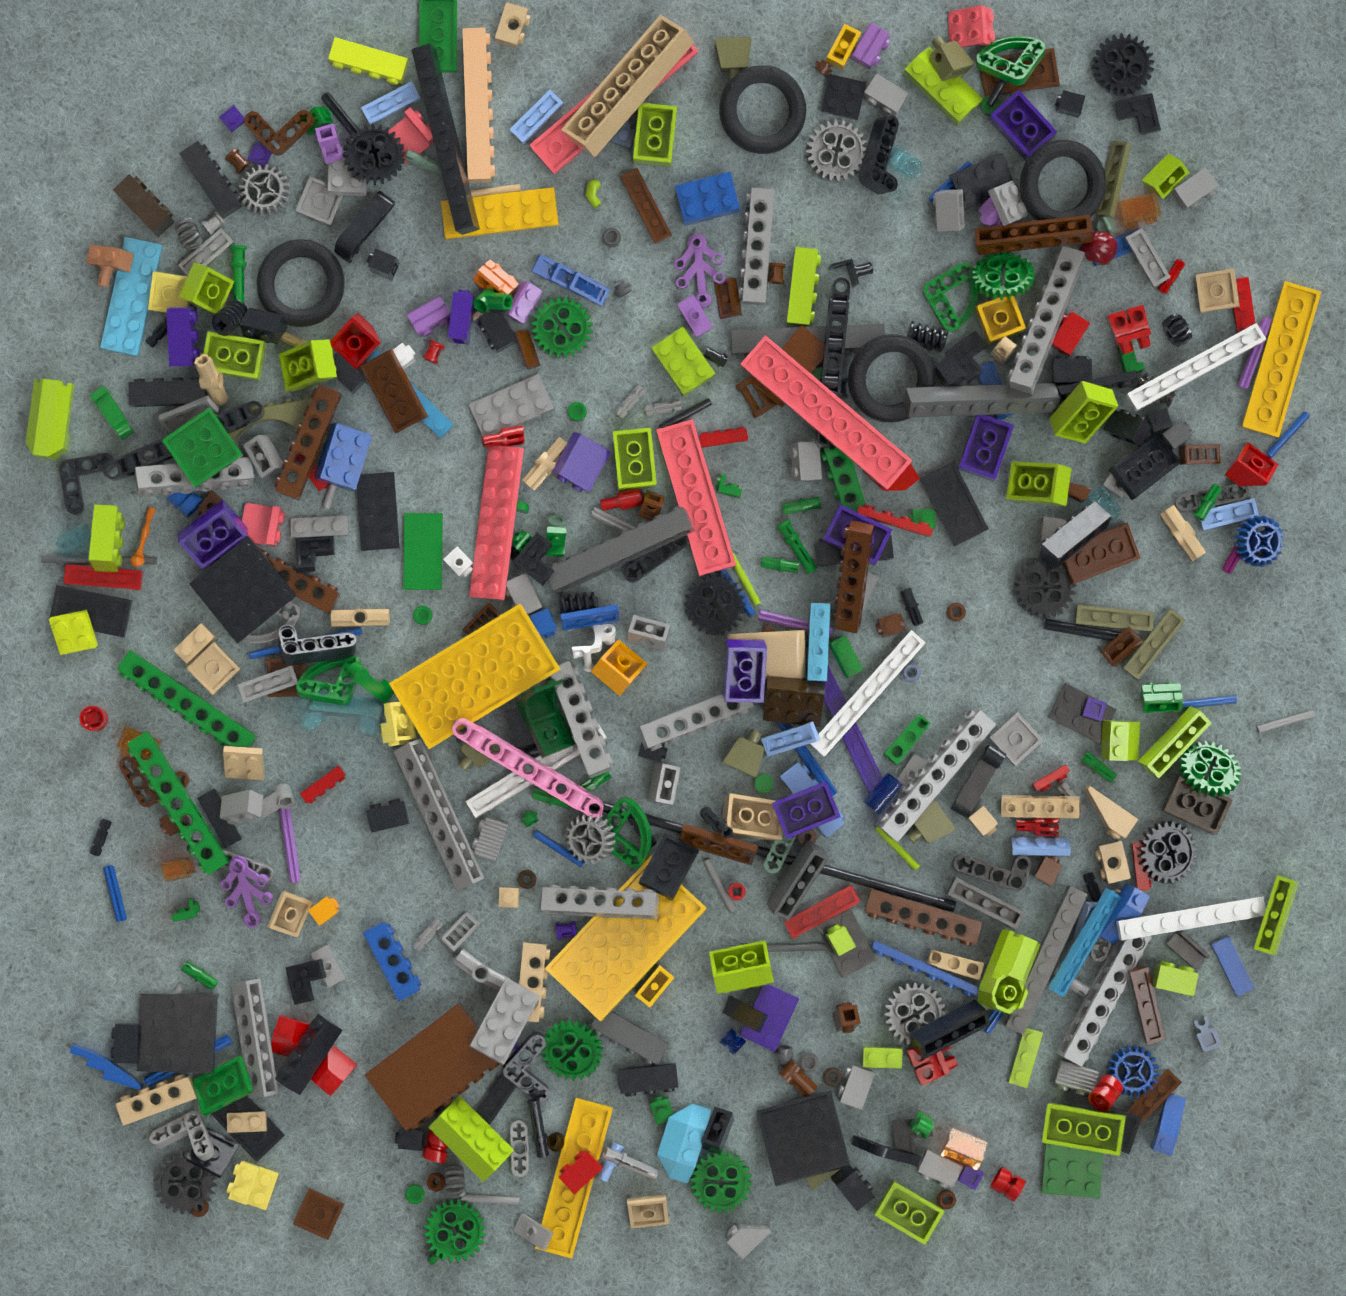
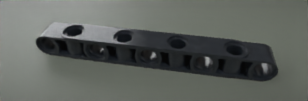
[815,277,850,449]
[103,401,265,481]

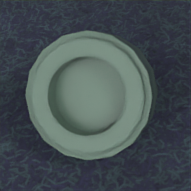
[1096,216,1116,234]
[546,514,566,527]

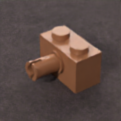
[86,244,134,288]

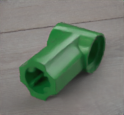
[473,288,513,313]

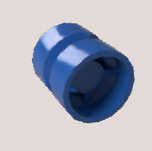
[167,492,203,518]

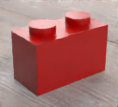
[1051,311,1090,357]
[559,1149,603,1195]

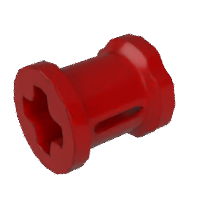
[422,340,445,364]
[728,883,746,900]

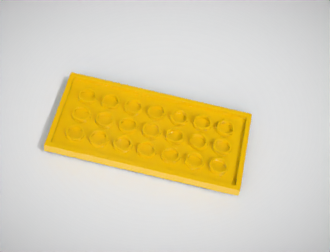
[389,603,561,749]
[545,856,707,1022]

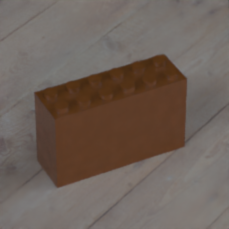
[364,1002,500,1131]

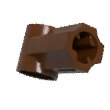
[779,1059,818,1097]

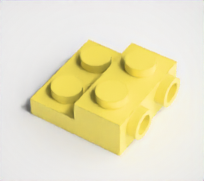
[380,702,417,747]
[226,1161,279,1210]

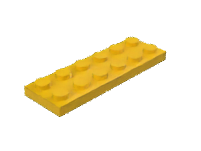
[441,187,559,240]

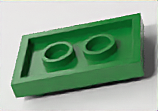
[192,1056,253,1116]

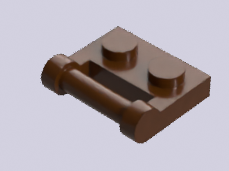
[735,376,777,419]

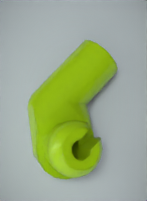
[585,179,602,209]

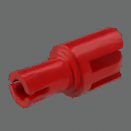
[482,425,525,448]
[601,489,644,511]
[1017,818,1060,837]

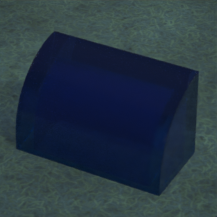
[863,772,903,814]

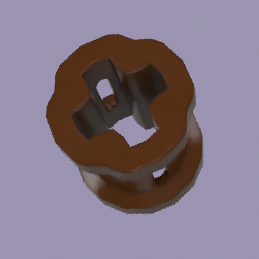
[225,148,250,174]
[767,262,786,284]

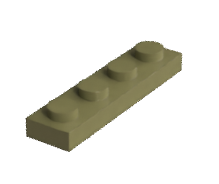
[1095,141,1131,217]
[1075,605,1154,632]
[1123,608,1186,680]

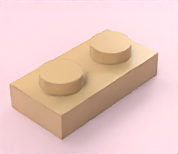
[227,1111,267,1133]

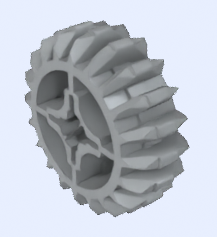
[239,164,291,216]
[564,812,616,864]

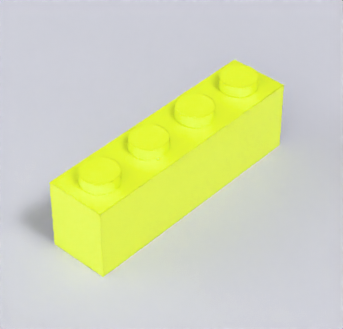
[328,37,409,85]

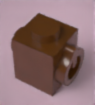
[875,613,906,638]
[832,1002,861,1033]

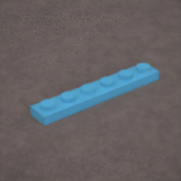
[363,349,454,439]
[1048,888,1122,997]

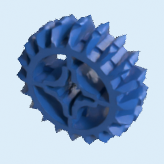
[1234,515,1285,567]
[1107,1045,1159,1097]

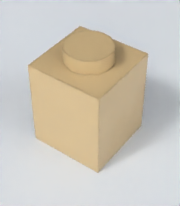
[967,806,998,836]
[499,887,520,908]

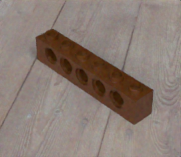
[975,215,1093,255]
[274,384,342,501]
[832,521,874,634]
[234,542,341,614]
[864,889,983,946]

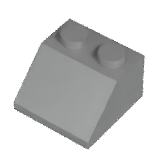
[726,1224,771,1259]

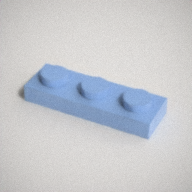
[361,81,421,126]
[510,90,563,144]
[1200,498,1259,531]
[761,722,820,756]
[1011,837,1071,856]

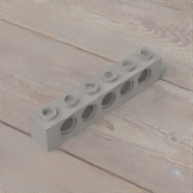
[739,188,774,306]
[134,457,254,497]
[551,661,613,778]
[636,694,753,751]
[541,885,660,920]
[231,979,279,1098]

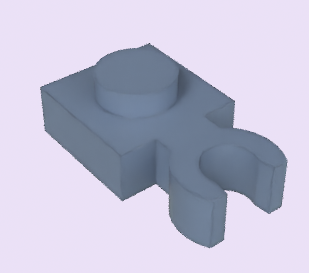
[612,116,637,149]
[1193,1016,1221,1052]

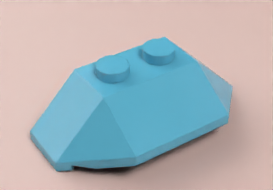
[657,1103,711,1184]

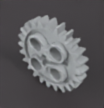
[806,120,867,183]
[883,982,946,1045]

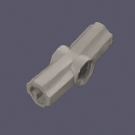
[453,949,511,991]

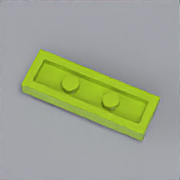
[1008,1028,1043,1088]

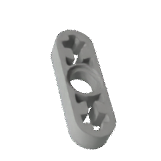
[510,1120,529,1177]

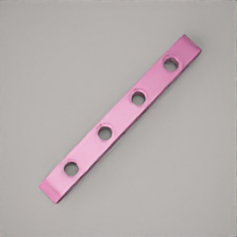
[453,718,603,818]

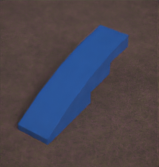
[531,254,610,306]
[70,1044,143,1090]

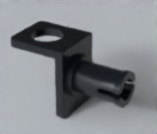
[828,259,873,287]

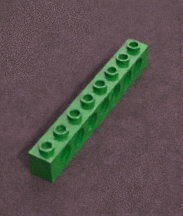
[811,367,866,512]
[117,650,258,748]
[127,731,230,875]

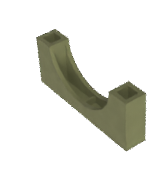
[215,395,326,447]

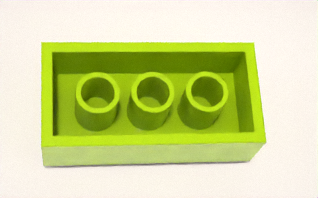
[429,1095,514,1182]
[1042,1103,1126,1156]

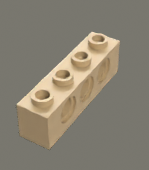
[1001,795,1080,818]
[519,942,550,1022]
[115,1074,197,1126]

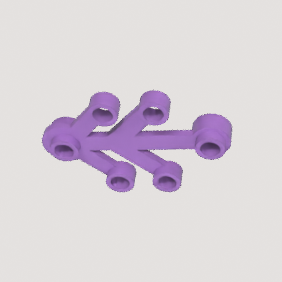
[674,233,726,308]
[220,856,273,928]

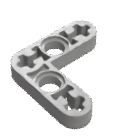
[149,1111,214,1161]

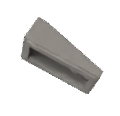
[439,911,480,954]

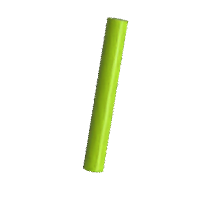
[733,553,761,606]
[874,827,920,871]

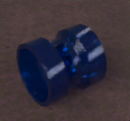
[719,1028,746,1055]

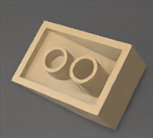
[1083,786,1138,839]
[722,793,783,840]

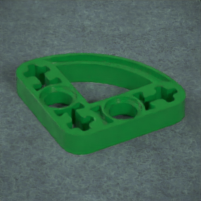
[976,36,1045,85]
[923,263,979,332]
[296,656,362,705]
[598,797,651,868]

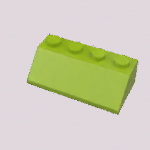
[903,47,983,126]

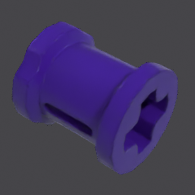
[556,921,577,940]

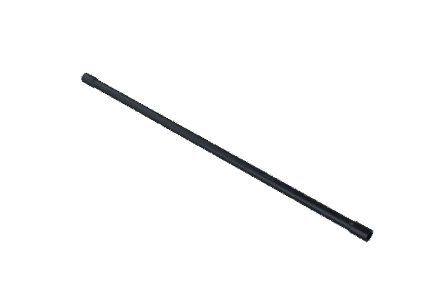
[589,801,956,912]

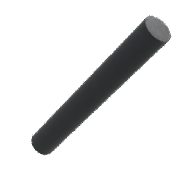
[986,54,1020,107]
[658,398,712,428]

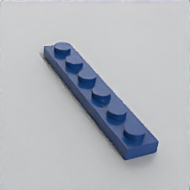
[871,940,979,997]

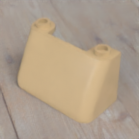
[727,630,806,680]

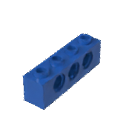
[363,922,422,1001]

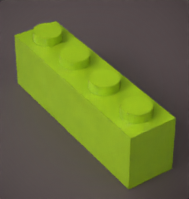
[786,247,821,327]
[1138,706,1212,778]
[1254,875,1299,956]

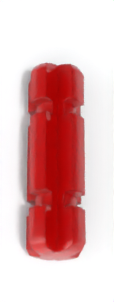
[1158,259,1185,294]

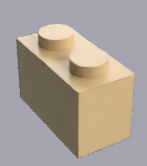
[174,623,217,664]

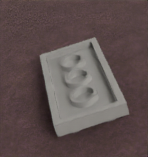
[469,374,554,436]
[469,977,540,1065]

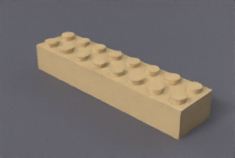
[561,14,694,157]

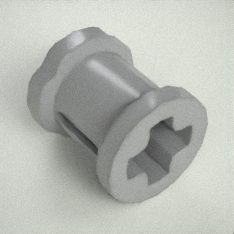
[201,211,227,235]

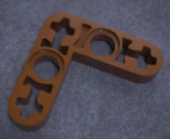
[244,110,314,156]
[119,757,190,807]

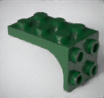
[516,679,575,758]

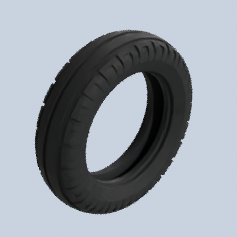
[719,65,806,154]
[1020,140,1106,221]
[257,239,345,327]
[848,334,935,422]

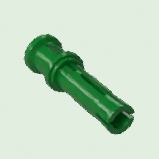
[230,245,247,304]
[775,519,818,575]

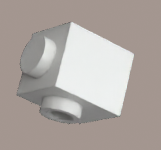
[393,343,416,370]
[443,546,473,577]

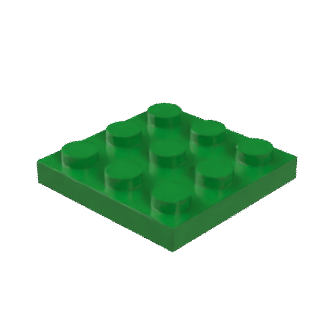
[162,407,243,488]
[1041,1143,1103,1198]

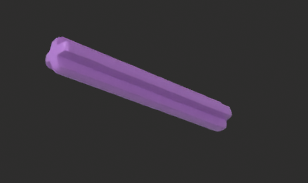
[1237,317,1272,389]
[758,610,833,637]
[279,808,301,883]

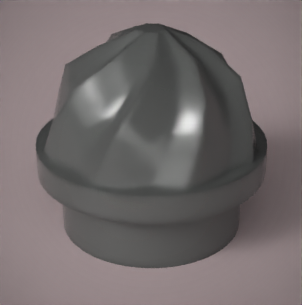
[774,1045,794,1064]

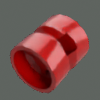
[79,706,109,731]
[1088,1075,1123,1112]
[421,1130,449,1164]
[990,1167,1026,1202]

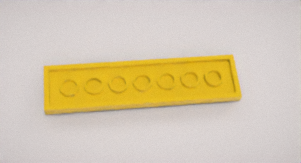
[1241,281,1321,438]
[535,1097,613,1259]

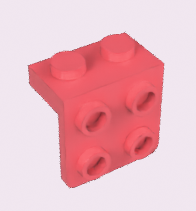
[948,5,995,48]
[389,107,434,164]
[242,503,285,547]

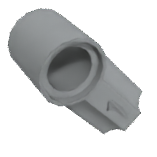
[261,783,295,818]

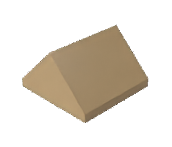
[267,890,313,938]
[627,1194,669,1228]

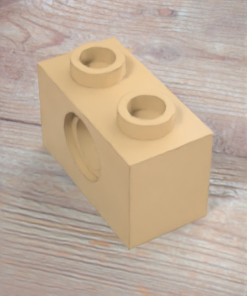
[495,2,531,49]
[1095,841,1131,884]

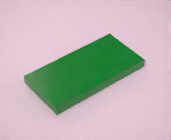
[419,0,457,73]
[403,513,443,590]

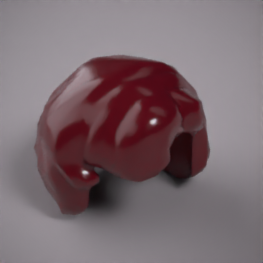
[1079,231,1117,266]

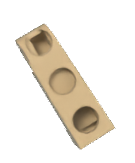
[990,336,1017,365]
[927,949,984,980]

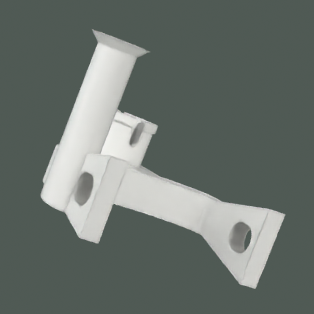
[568,624,616,672]

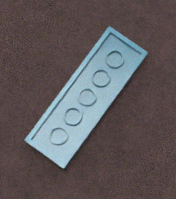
[100,237,163,356]

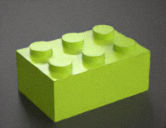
[633,103,677,167]
[651,326,715,398]
[203,331,267,382]
[278,339,337,391]
[1049,381,1118,444]
[613,428,657,491]
[1006,461,1072,506]
[89,505,126,572]
[709,940,774,994]
[873,1179,945,1245]

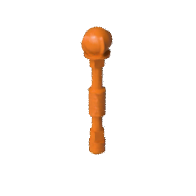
[130,507,156,567]

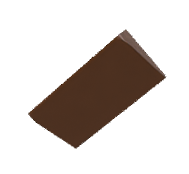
[714,278,742,319]
[515,330,540,370]
[1100,626,1144,667]

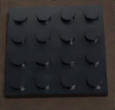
[189,536,297,644]
[137,994,218,1073]
[756,1090,851,1187]

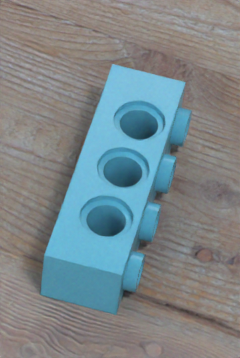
[807,603,830,681]

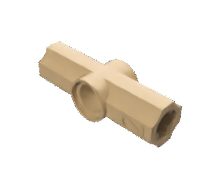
[194,354,228,406]
[522,437,567,491]
[1159,505,1206,562]
[331,609,390,627]

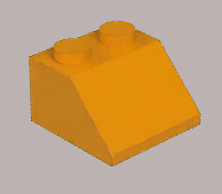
[590,639,648,696]

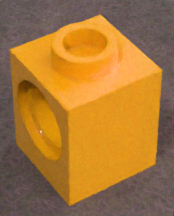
[308,896,340,926]

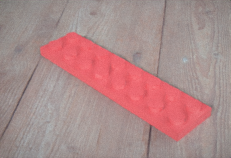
[656,419,736,576]
[469,446,524,600]

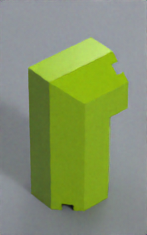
[25,379,75,461]
[978,929,1040,1014]

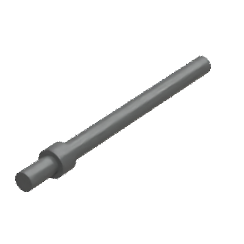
[41,554,157,565]
[725,943,828,952]

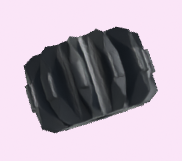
[1162,313,1192,347]

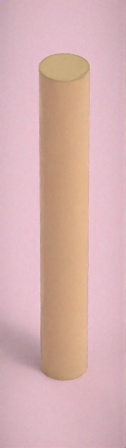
[471,184,521,197]

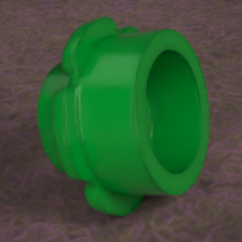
[521,810,539,827]

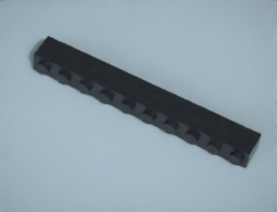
[411,44,480,235]

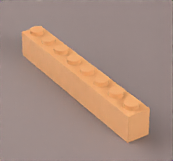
[463,28,495,183]

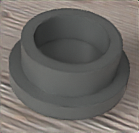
[602,228,621,247]
[613,281,632,299]
[799,1053,819,1072]

